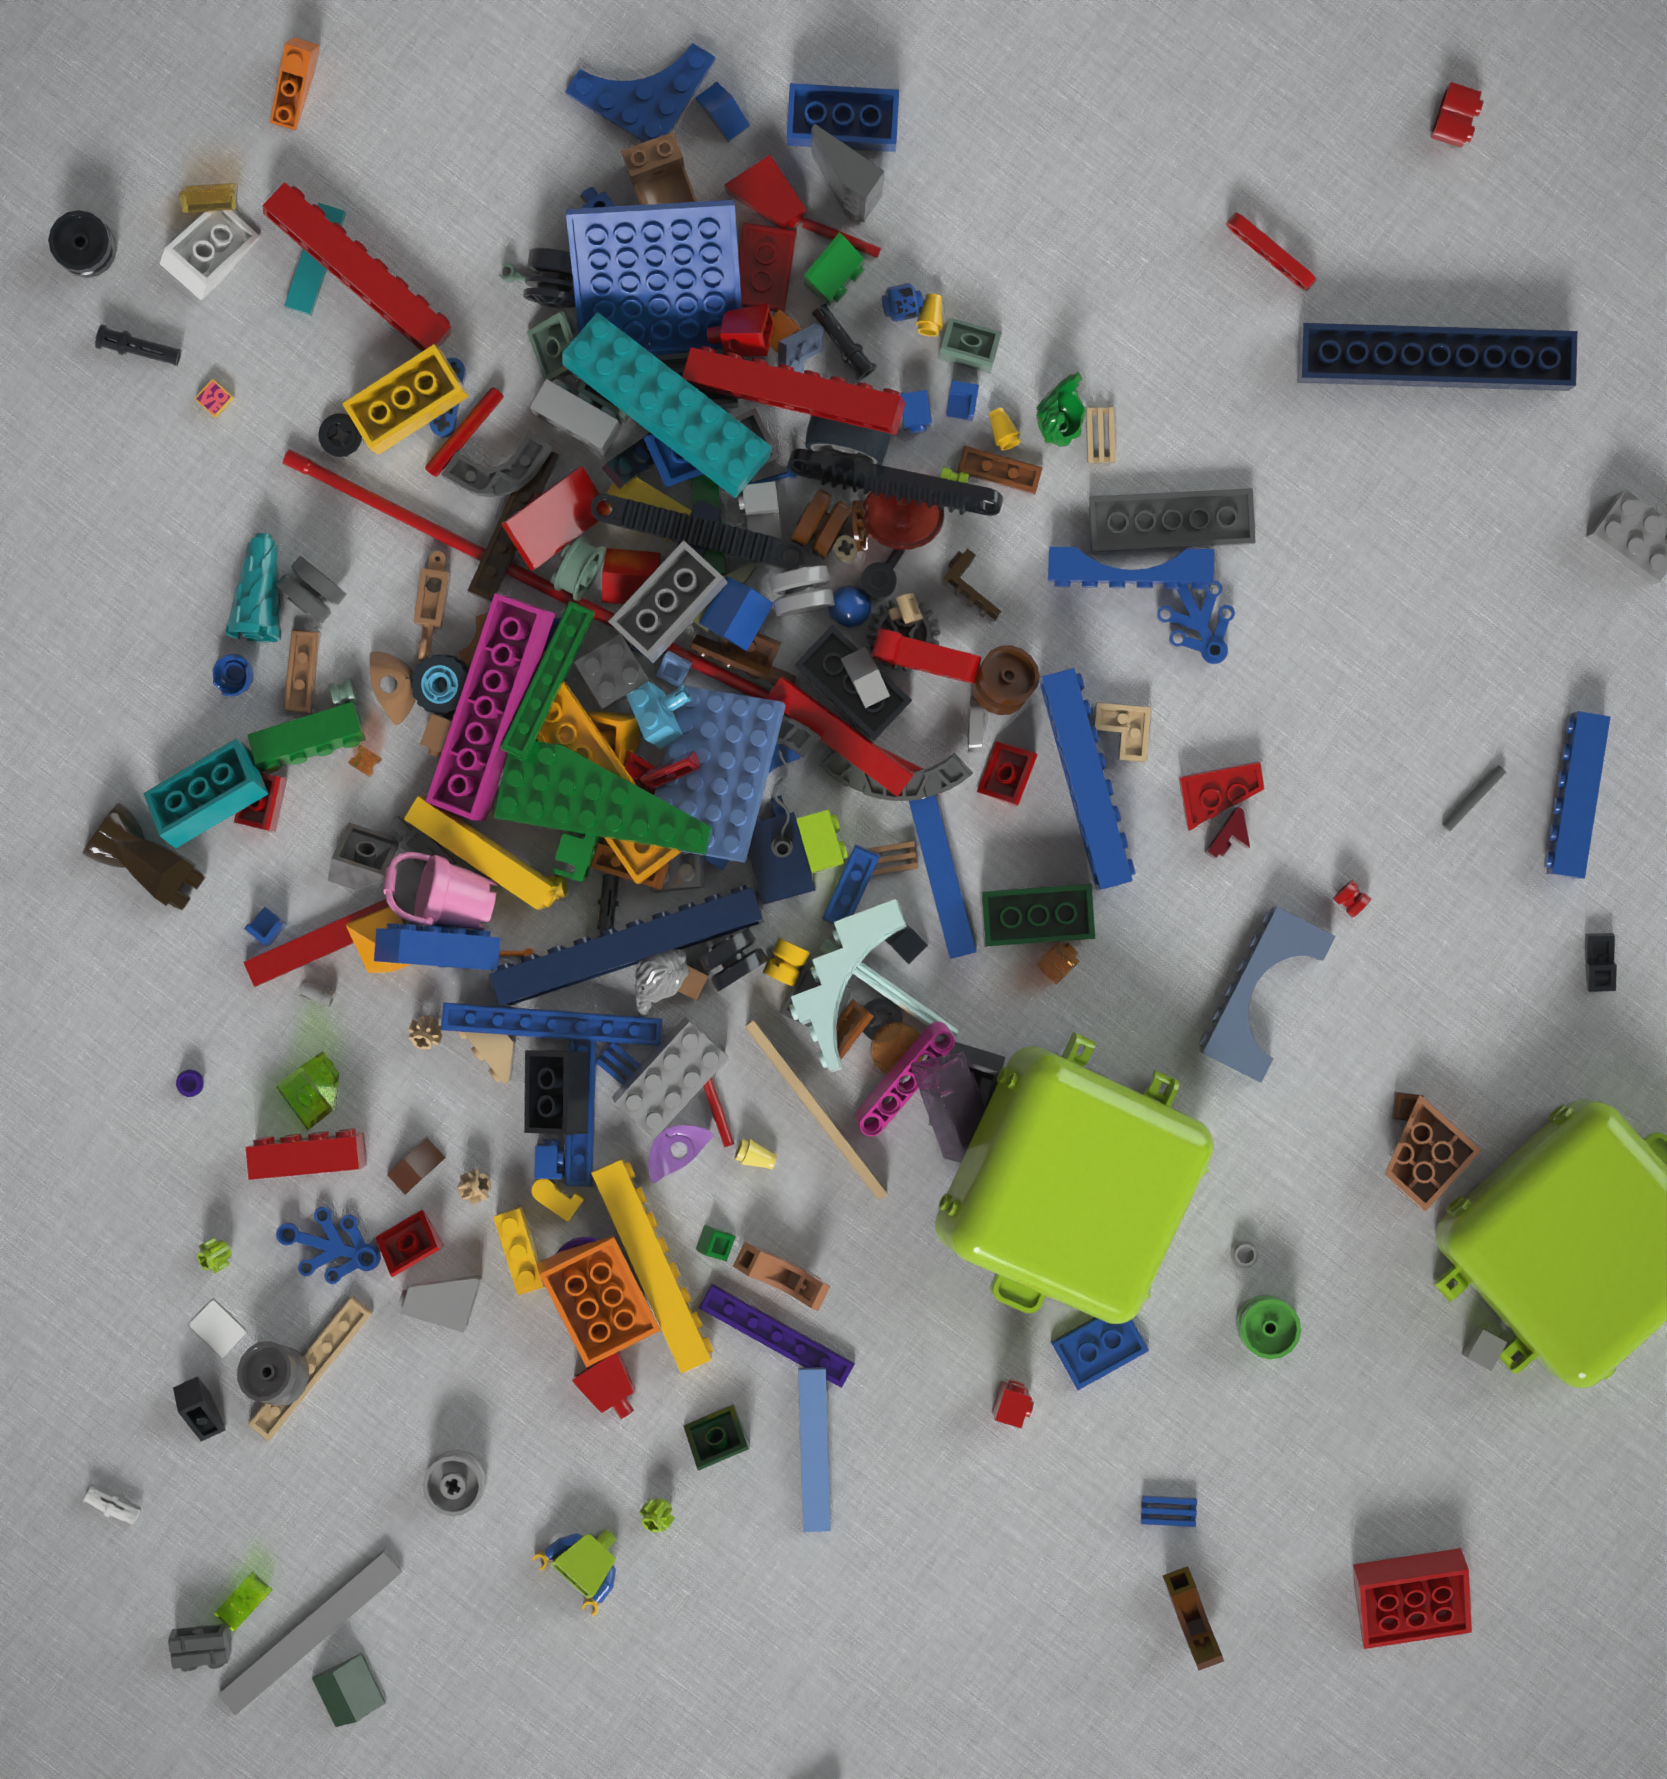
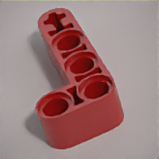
[871,629,982,684]

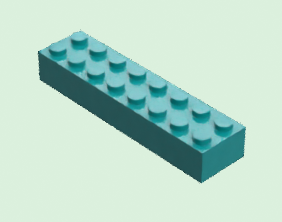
[562,312,772,498]

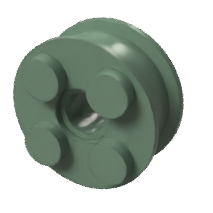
[551,536,606,601]

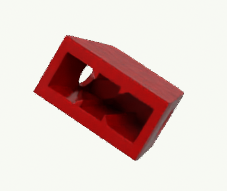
[707,303,775,356]
[572,1351,635,1419]

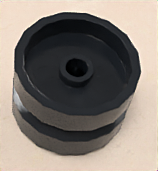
[48,210,117,278]
[697,927,769,992]

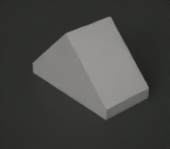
[841,647,890,708]

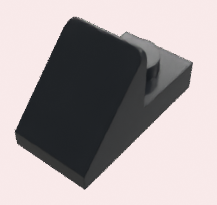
[885,925,928,964]

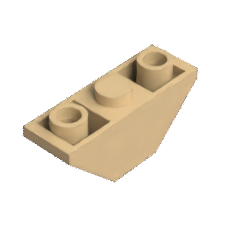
[456,1031,516,1084]

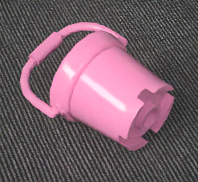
[384,852,497,931]

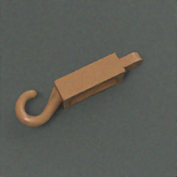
[413,551,451,662]

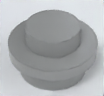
[1231,1240,1258,1268]

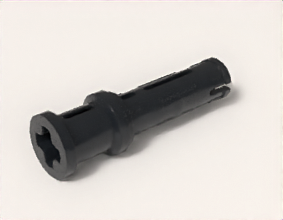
[812,303,877,381]
[95,324,181,366]

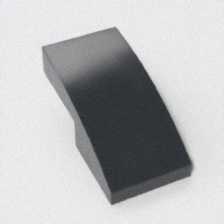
[1585,933,1617,992]

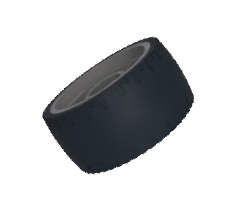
[805,415,890,465]

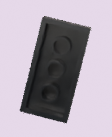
[795,625,912,741]

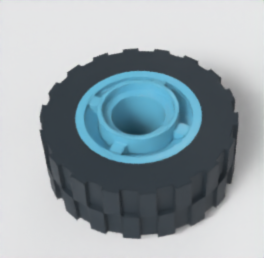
[411,654,470,715]

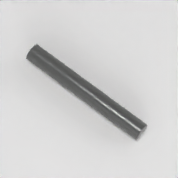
[1442,765,1506,832]

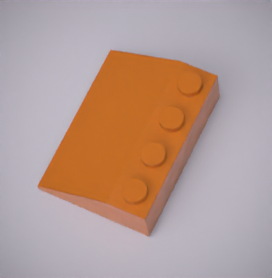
[536,1236,661,1367]

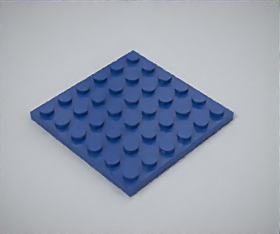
[566,200,742,356]

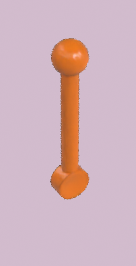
[499,948,534,957]

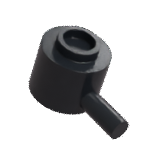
[861,545,905,600]

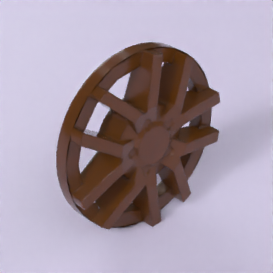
[852,500,869,552]

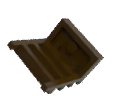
[941,548,1002,620]

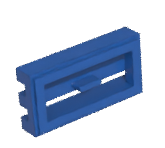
[596,1043,641,1085]
[1140,1495,1197,1527]

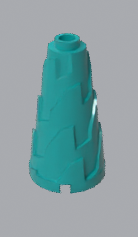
[226,533,282,642]

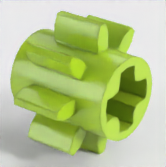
[197,1237,232,1274]
[639,1498,675,1533]

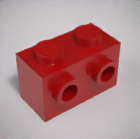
[992,1379,1034,1429]

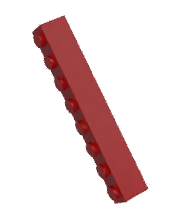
[263,182,451,352]
[682,346,906,435]

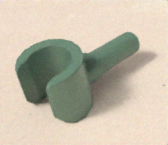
[499,263,530,282]

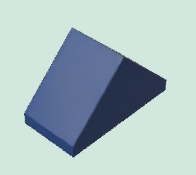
[695,82,750,142]

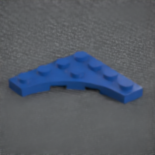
[565,43,716,143]

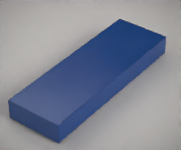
[822,844,880,924]

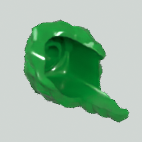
[1036,372,1086,447]

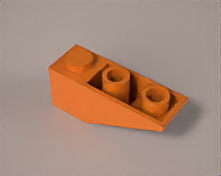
[269,37,320,131]

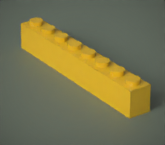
[591,1158,714,1374]

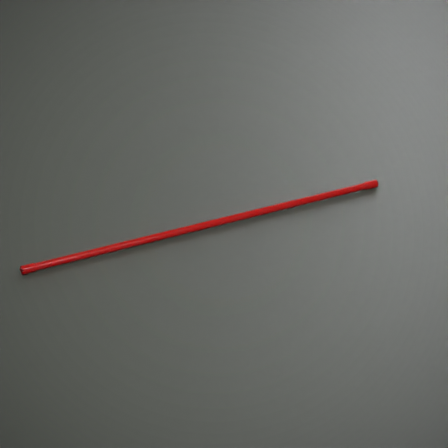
[282,449,942,794]

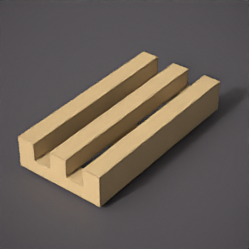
[1086,407,1115,463]

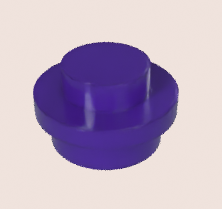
[176,1069,204,1097]

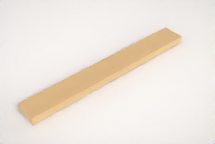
[746,1020,887,1200]

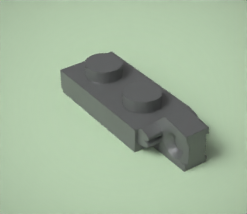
[390,816,457,870]

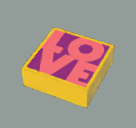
[194,379,234,418]

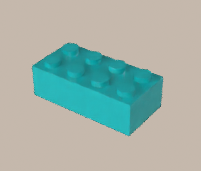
[143,739,268,849]

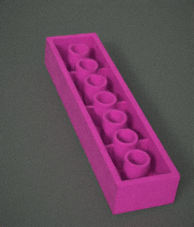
[425,593,555,821]

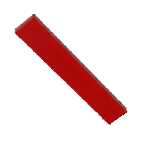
[765,676,915,797]
[243,895,405,987]

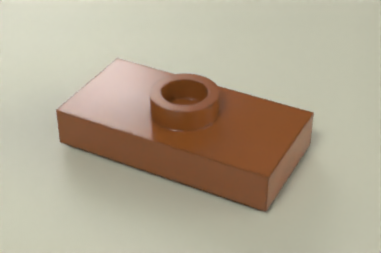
[836,999,874,1060]

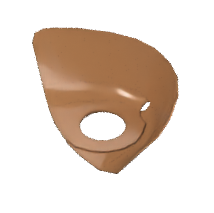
[370,651,416,725]

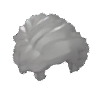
[635,948,690,1017]

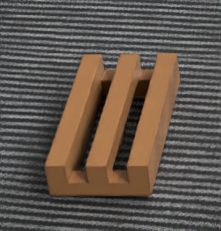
[868,841,918,876]

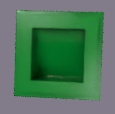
[696,1225,736,1262]

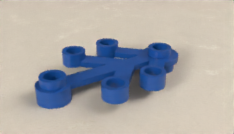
[1157,581,1235,664]
[276,1207,381,1284]

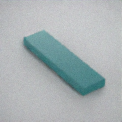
[284,203,346,316]

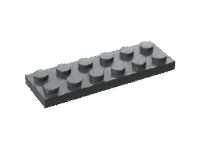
[1088,488,1256,552]

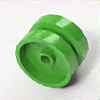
[1236,1295,1301,1360]

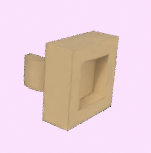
[888,593,923,624]

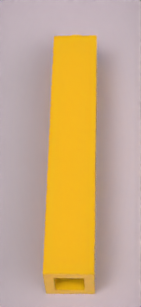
[404,795,559,910]

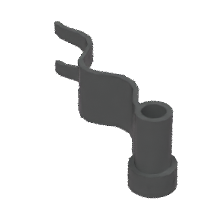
[771,749,793,858]

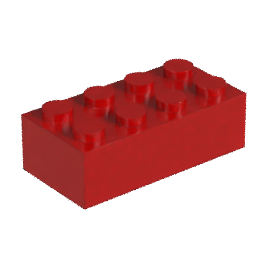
[245,1128,367,1180]

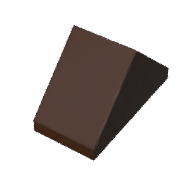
[387,1138,446,1195]

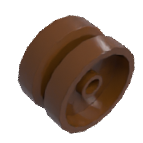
[791,489,852,560]
[971,645,1040,715]

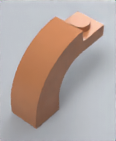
[733,1242,830,1311]

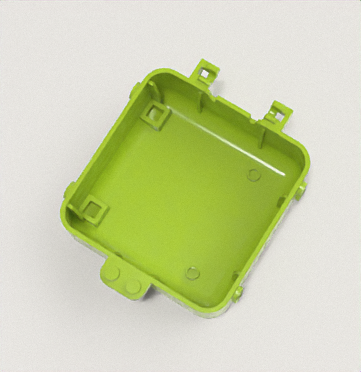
[935,1032,1214,1324]
[1433,1099,1667,1389]

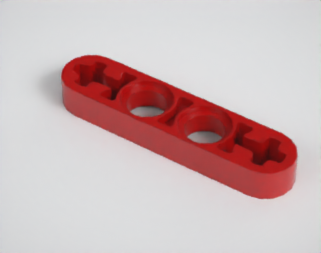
[1226,212,1316,291]

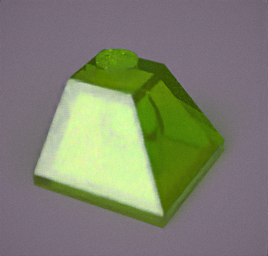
[276,1051,339,1131]

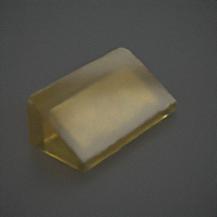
[179,183,238,213]

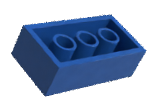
[787,83,899,152]
[374,923,501,971]

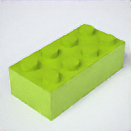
[796,809,848,874]

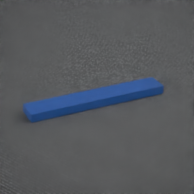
[909,795,976,959]
[565,1039,597,1187]

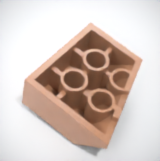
[1384,1095,1482,1211]

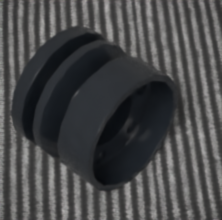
[523,248,576,308]

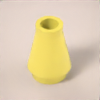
[735,1139,777,1170]

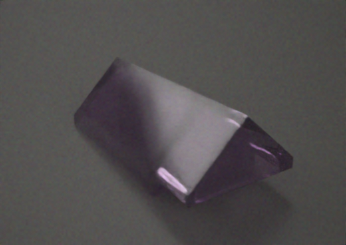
[910,1052,985,1163]

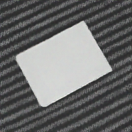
[189,1300,247,1358]

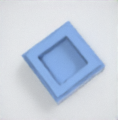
[656,651,692,688]

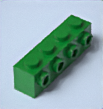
[247,702,366,773]

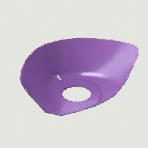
[648,1125,714,1183]

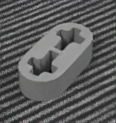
[968,700,984,753]

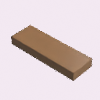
[283,629,320,714]

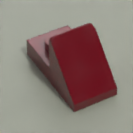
[1205,807,1250,858]

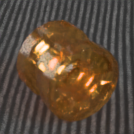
[348,745,382,777]

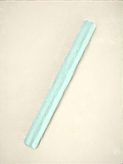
[820,939,958,1038]

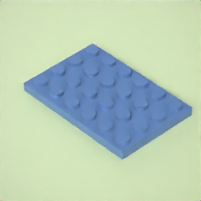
[654,686,786,863]

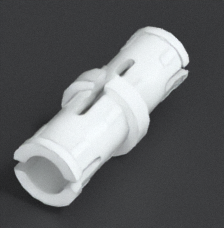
[83,1486,140,1527]

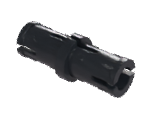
[597,875,620,930]

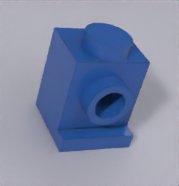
[534,1139,564,1179]

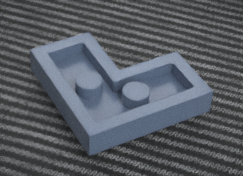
[777,324,823,373]

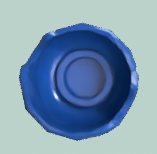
[828,586,871,627]
[212,654,254,696]

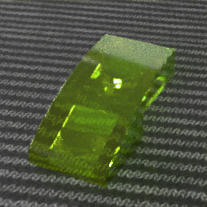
[214,1572,273,1632]

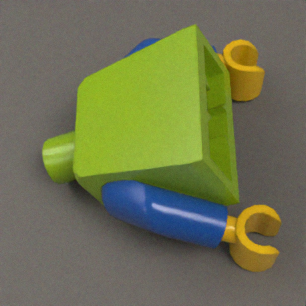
[532,1529,617,1616]

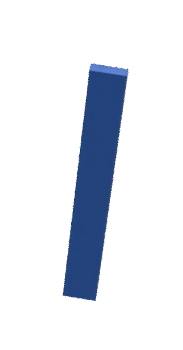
[441,1002,662,1046]

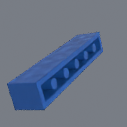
[1544,711,1611,879]

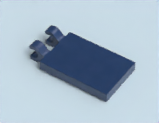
[749,795,816,905]

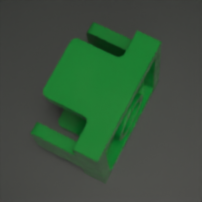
[552,834,600,883]

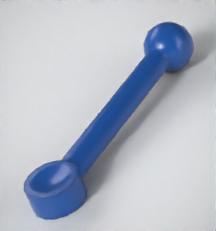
[747,469,798,485]

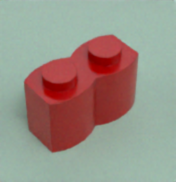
[1430,82,1484,148]

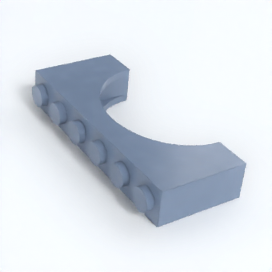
[1199,906,1336,1083]

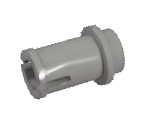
[298,979,336,1007]

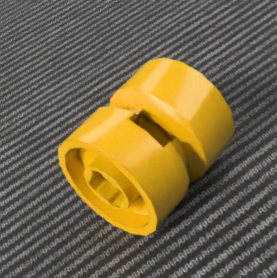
[762,938,810,987]

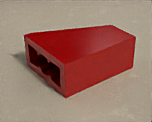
[724,155,806,229]

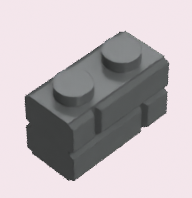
[168,1623,231,1672]

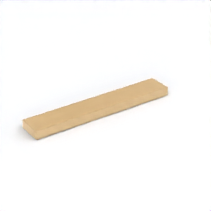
[248,1296,373,1441]

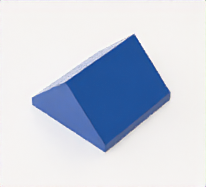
[699,576,774,651]

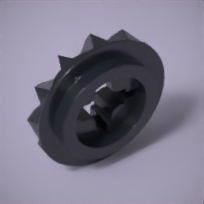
[318,413,362,457]
[863,998,903,1042]

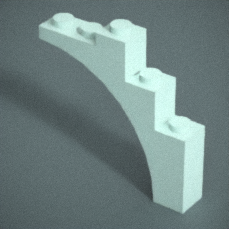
[789,899,908,1072]

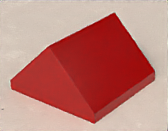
[602,548,661,605]
[977,741,1038,807]
[234,773,287,832]
[376,1209,444,1277]

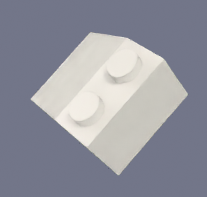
[160,200,260,300]

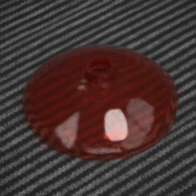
[863,491,944,550]

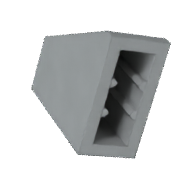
[398,1275,482,1333]

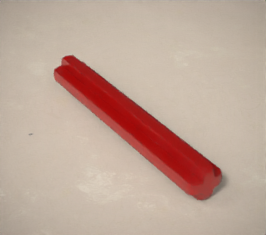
[425,387,504,477]

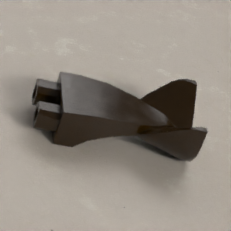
[82,803,206,910]

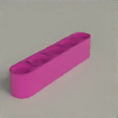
[855,1022,955,1137]

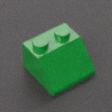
[804,232,865,306]

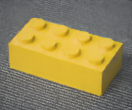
[342,344,470,455]

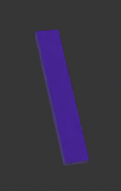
[699,1283,855,1388]

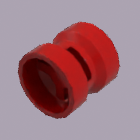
[1333,880,1371,918]

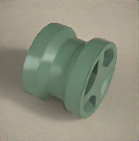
[329,678,358,707]

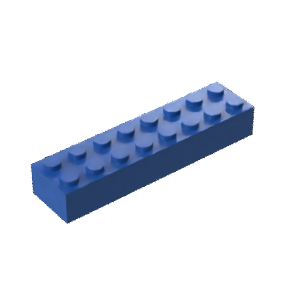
[1039,668,1136,890]

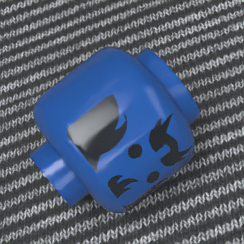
[881,283,923,322]

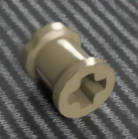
[834,535,858,563]

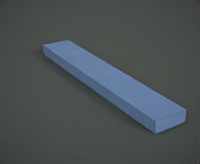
[798,1367,831,1532]

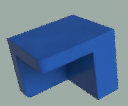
[946,380,979,421]
[244,907,287,946]

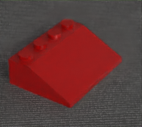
[1353,1548,1472,1649]

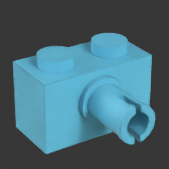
[626,681,692,749]

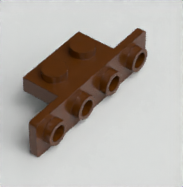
[690,632,797,686]

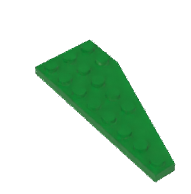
[494,741,712,855]

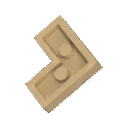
[1094,703,1151,762]

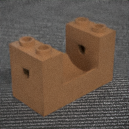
[621,132,697,205]

